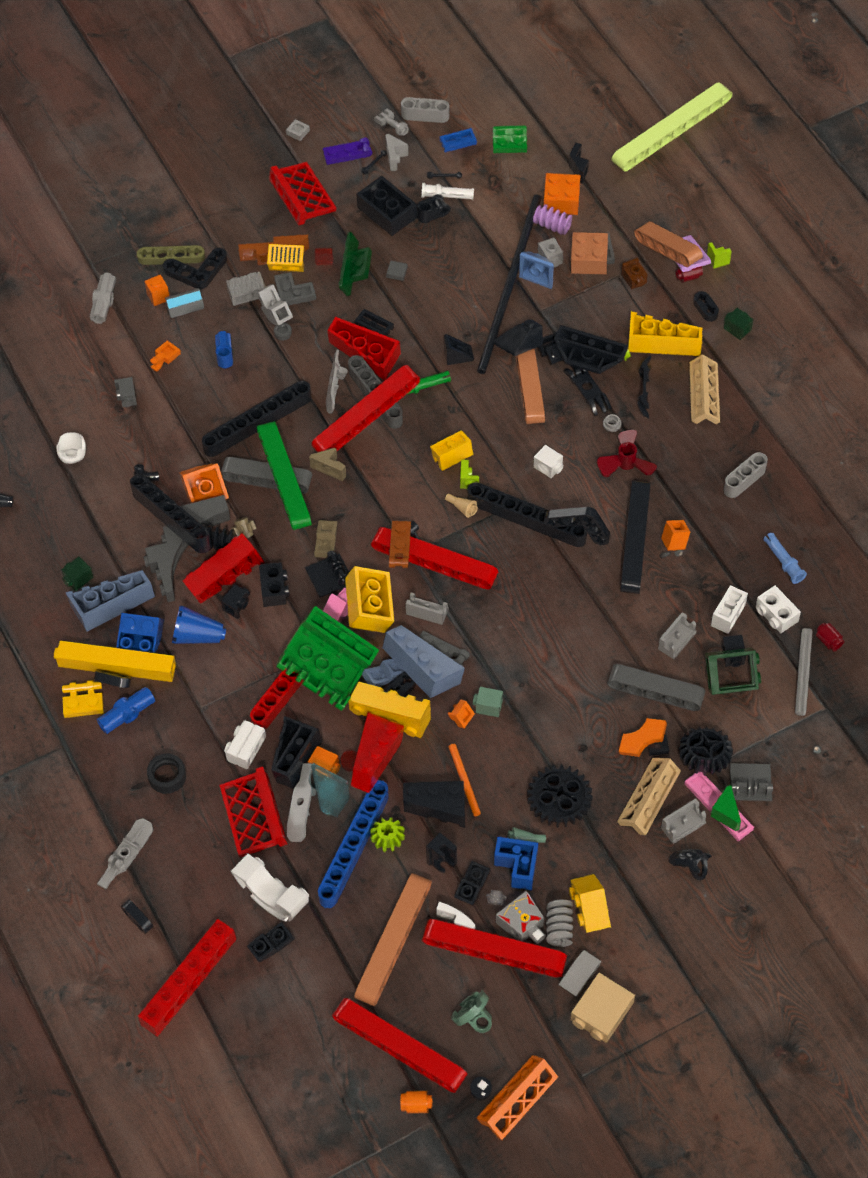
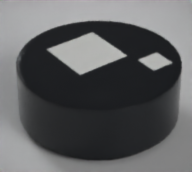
[470,1077,492,1100]

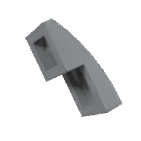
[559,950,602,997]

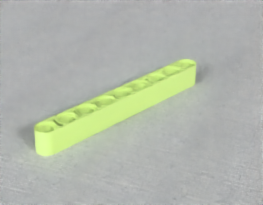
[612,82,732,172]

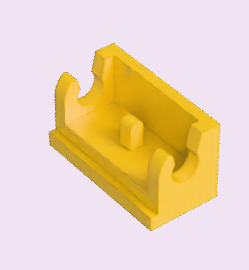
[430,430,473,471]

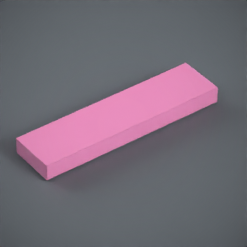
[684,772,754,841]

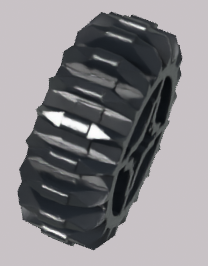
[678,726,733,776]

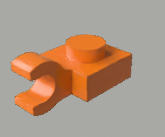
[150,341,181,371]

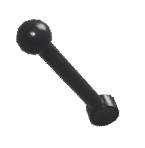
[362,150,387,175]
[427,172,462,179]

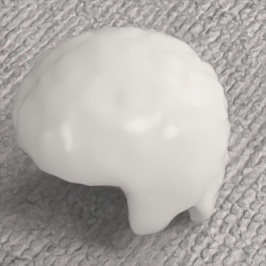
[56,432,86,464]

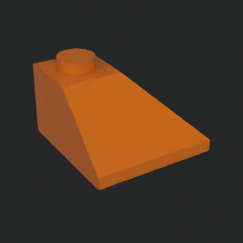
[179,463,229,503]

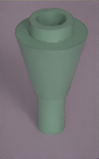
[507,827,546,843]

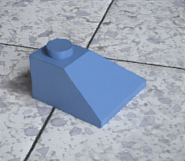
[519,251,554,289]

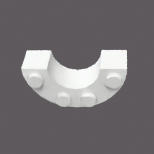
[231,854,309,921]

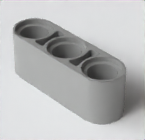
[401,97,449,123]
[724,452,768,498]

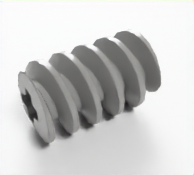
[546,900,573,947]

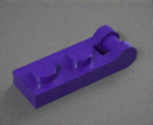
[323,138,373,165]

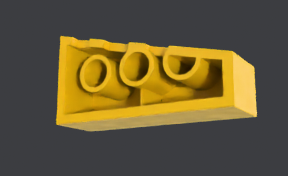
[628,311,702,356]
[349,682,431,738]

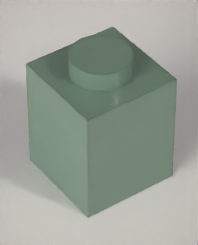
[473,687,503,717]

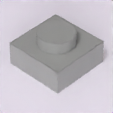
[286,119,310,141]

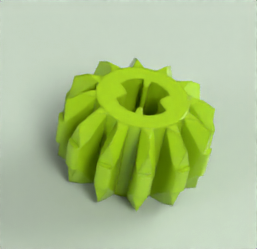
[370,817,405,853]

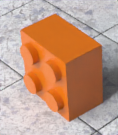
[544,173,580,215]

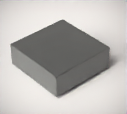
[386,261,408,281]

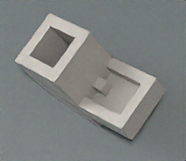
[256,284,293,325]

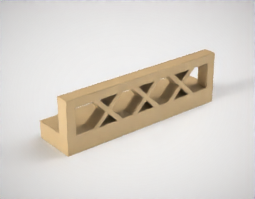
[689,354,720,424]
[617,758,681,835]

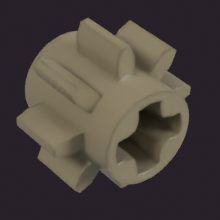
[231,517,256,538]

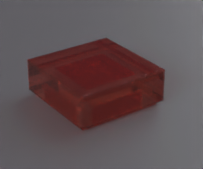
[315,248,333,265]

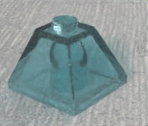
[311,763,350,818]

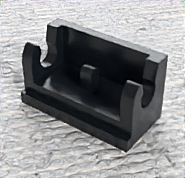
[426,833,457,873]

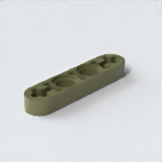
[137,245,205,265]

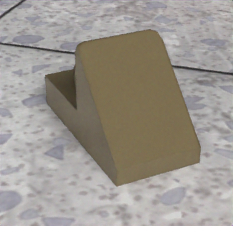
[309,448,346,481]

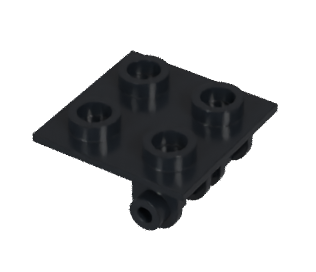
[305,551,349,598]

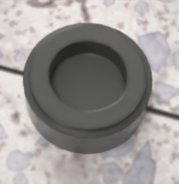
[274,323,292,341]

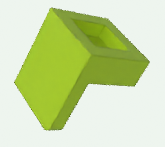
[707,242,732,269]

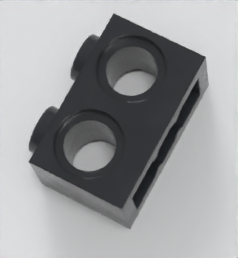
[259,562,289,607]

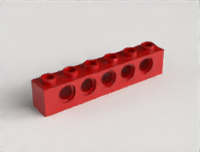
[138,919,236,1037]

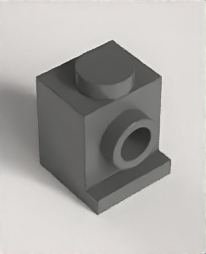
[114,377,137,407]

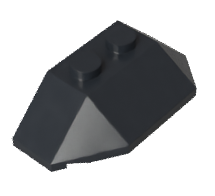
[554,325,629,374]

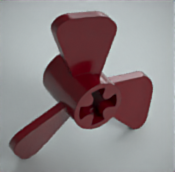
[597,430,657,477]

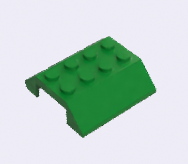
[276,606,379,711]

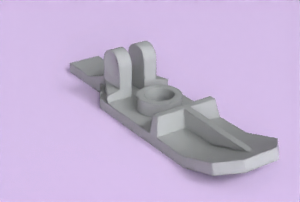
[326,350,348,414]
[287,763,316,842]
[97,818,154,890]

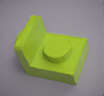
[460,460,479,489]

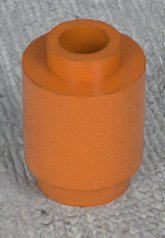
[401,1091,432,1113]

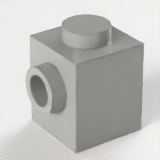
[538,238,563,267]

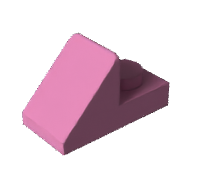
[323,588,348,623]

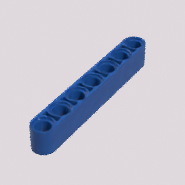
[318,780,389,908]

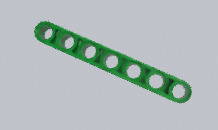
[257,421,312,531]

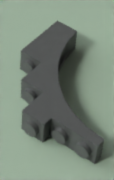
[143,495,230,602]

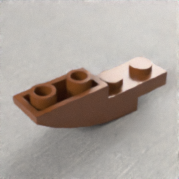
[238,235,309,265]

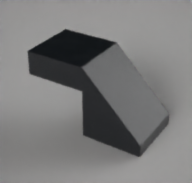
[569,142,589,183]

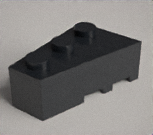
[271,716,323,789]
[403,781,465,828]

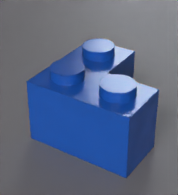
[494,837,538,890]

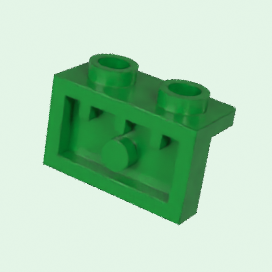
[493,126,527,153]

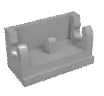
[406,592,449,625]
[658,612,697,659]
[661,799,706,844]

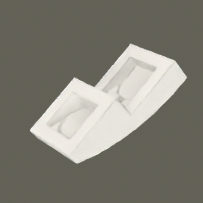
[437,902,475,929]

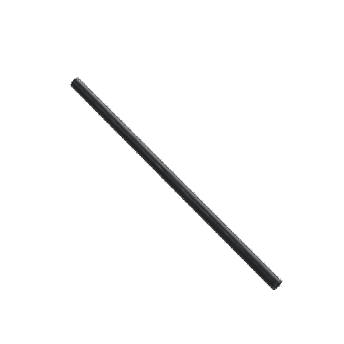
[477,194,542,374]

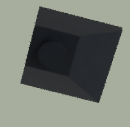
[493,319,543,356]

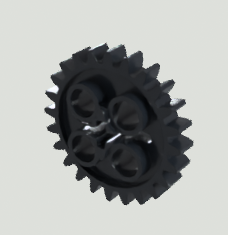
[527,764,593,828]

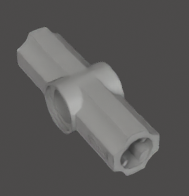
[90,273,116,324]

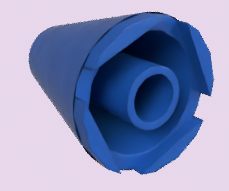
[172,606,226,644]

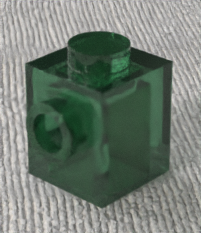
[724,308,754,340]
[61,556,94,591]

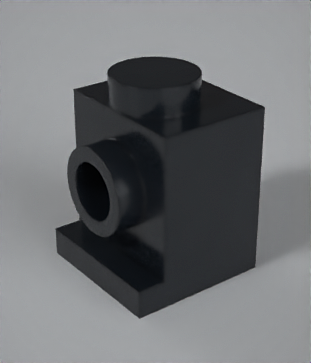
[221,584,250,619]

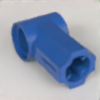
[215,331,233,368]

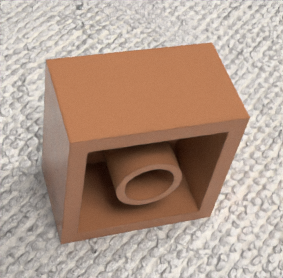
[571,232,608,274]

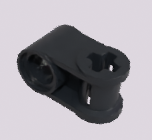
[417,194,451,223]

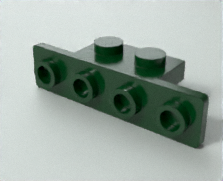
[339,232,372,296]

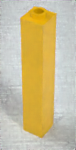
[54,641,176,682]

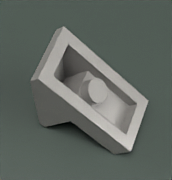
[385,134,408,171]

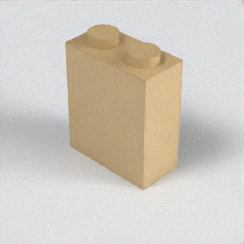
[571,973,635,1043]

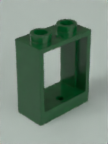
[705,648,761,695]

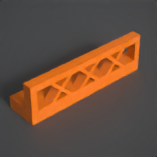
[477,1055,558,1140]

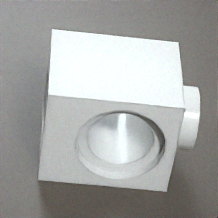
[534,445,563,478]

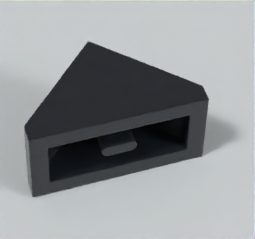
[444,334,475,365]

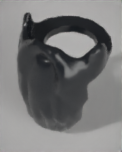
[669,849,712,880]

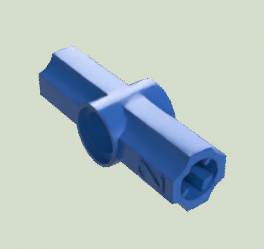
[96,687,155,734]

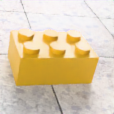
[345,566,394,633]

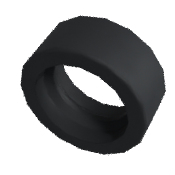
[147,753,186,794]

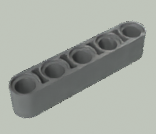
[348,355,403,429]
[221,457,312,494]
[607,664,706,711]

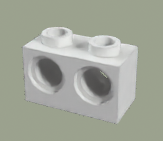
[711,585,748,634]
[756,585,801,633]

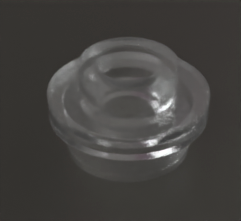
[486,890,506,905]

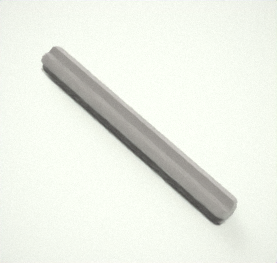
[795,628,812,716]

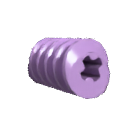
[533,204,572,235]

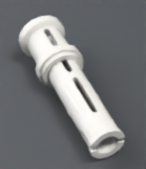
[421,183,474,200]

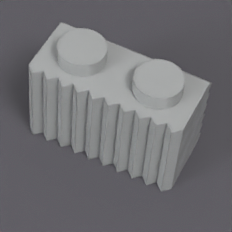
[226,272,266,306]

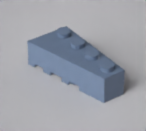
[66,570,155,631]
[383,625,465,698]

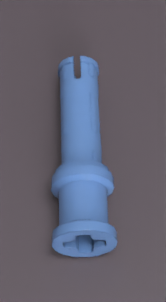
[764,533,807,584]

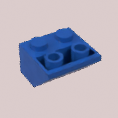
[116,613,164,653]

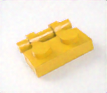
[62,680,104,718]

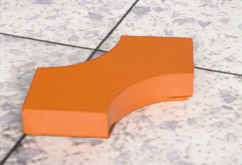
[619,718,667,757]

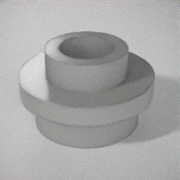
[603,414,621,432]

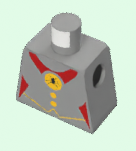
[496,891,546,944]

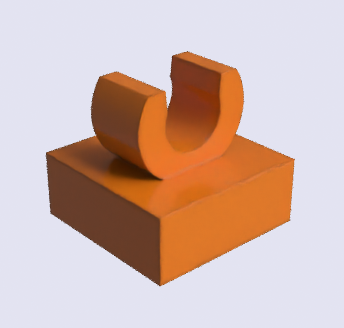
[448,700,475,728]

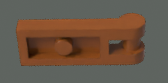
[389,521,411,568]

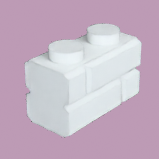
[224,720,266,769]

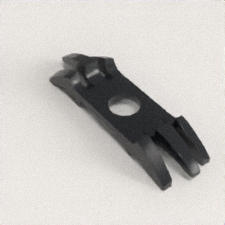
[637,355,651,419]
[563,366,612,416]

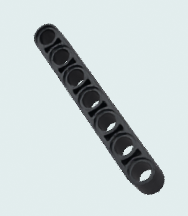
[202,381,312,457]
[130,475,212,553]
[620,480,651,594]
[467,482,587,547]

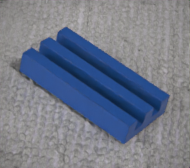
[439,128,477,152]

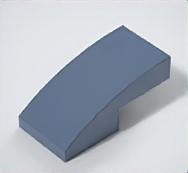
[362,659,405,687]

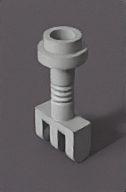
[374,109,409,135]

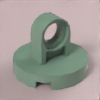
[451,990,492,1033]

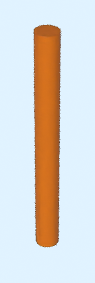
[448,744,481,817]

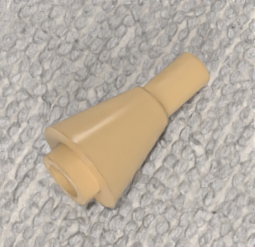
[445,493,478,518]

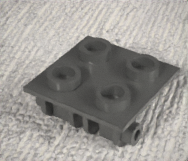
[730,763,773,801]

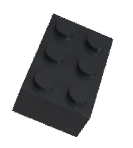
[356,176,417,236]

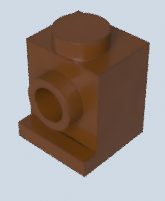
[621,257,648,290]

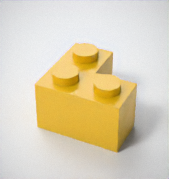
[569,874,611,933]

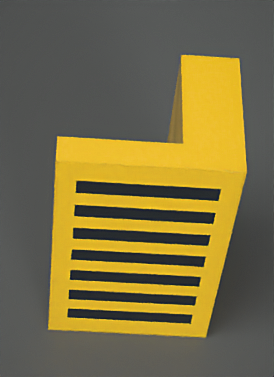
[267,244,304,272]

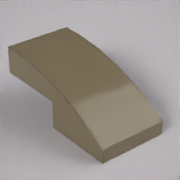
[314,520,338,558]

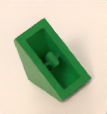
[711,785,741,831]

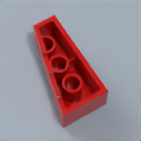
[327,317,401,380]
[182,533,266,604]
[351,712,404,793]

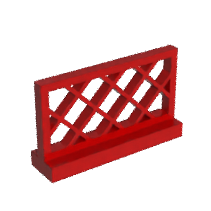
[269,162,337,226]
[219,766,288,858]

